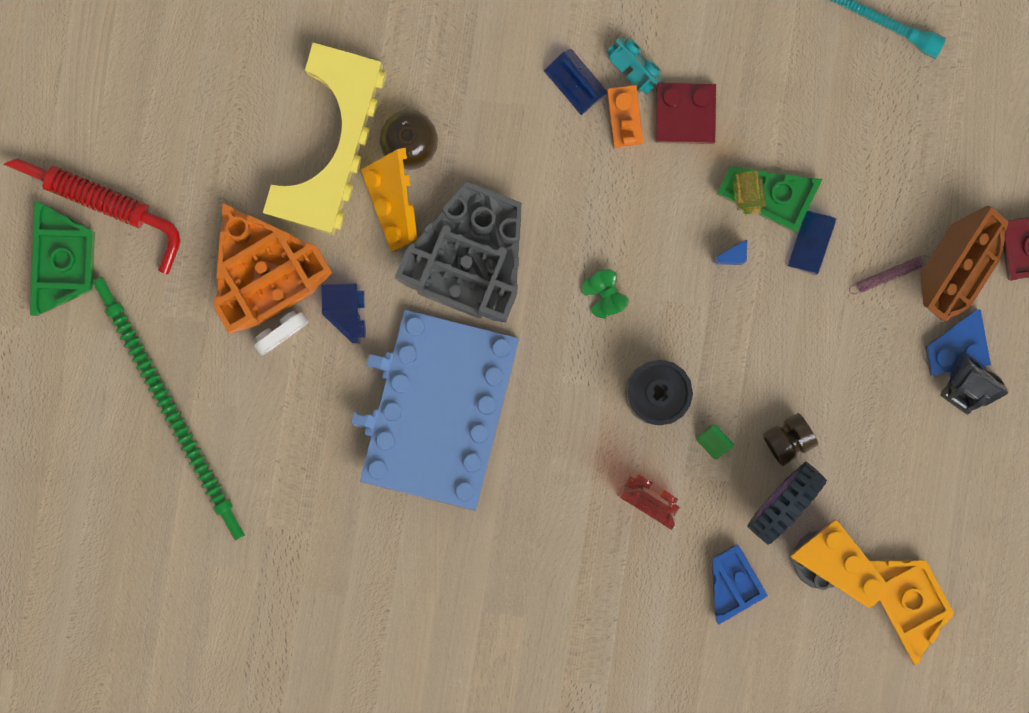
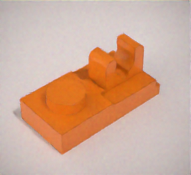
[607,85,643,148]

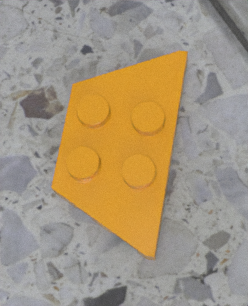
[870,559,954,665]

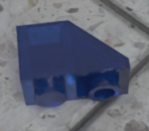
[321,284,366,344]

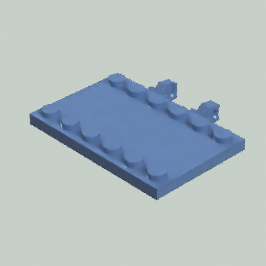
[351,310,519,511]

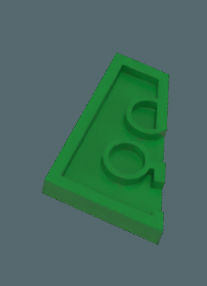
[716,166,823,233]

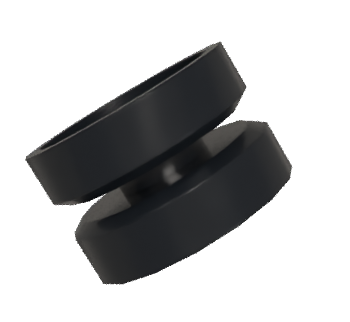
[625,360,693,426]

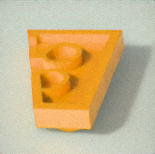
[361,148,418,252]

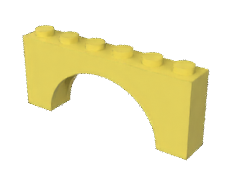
[263,42,386,235]

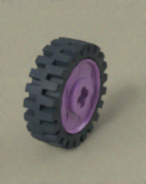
[747,461,827,545]

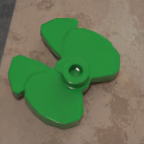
[582,269,629,319]

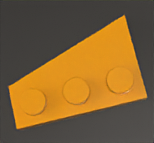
[789,519,892,609]

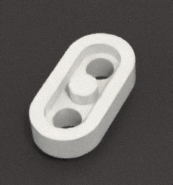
[254,311,309,356]

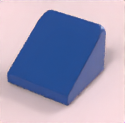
[714,240,747,265]

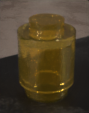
[733,171,766,216]

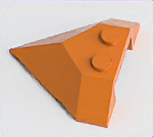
[214,203,333,334]

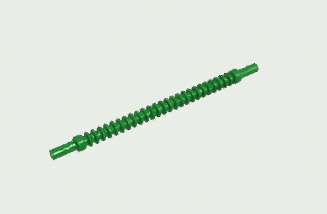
[92,277,245,541]

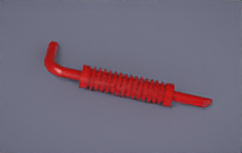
[3,158,181,274]

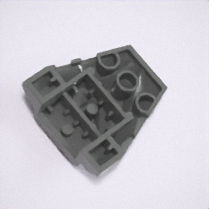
[395,181,522,323]

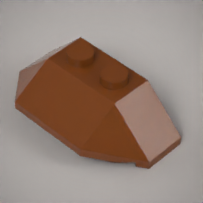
[920,205,1008,322]

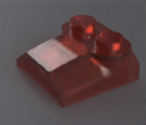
[617,474,680,530]

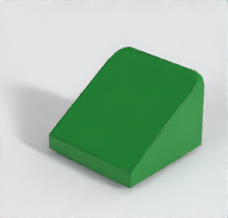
[696,424,734,459]

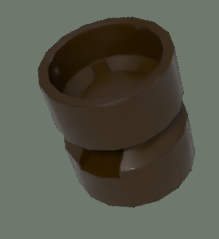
[762,413,818,466]

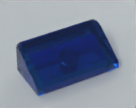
[544,49,607,115]
[787,211,837,275]

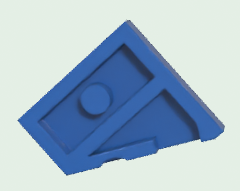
[925,309,991,376]
[711,544,768,625]

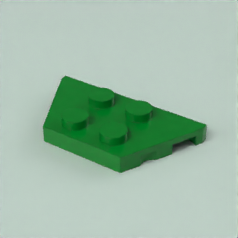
[30,202,95,316]

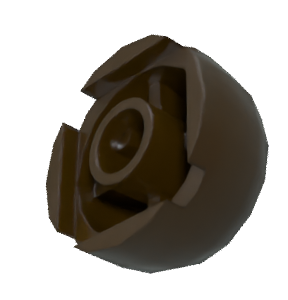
[379,110,439,170]

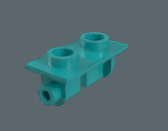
[606,37,663,95]

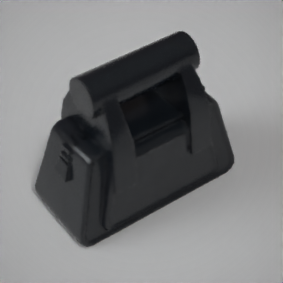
[940,352,1008,415]

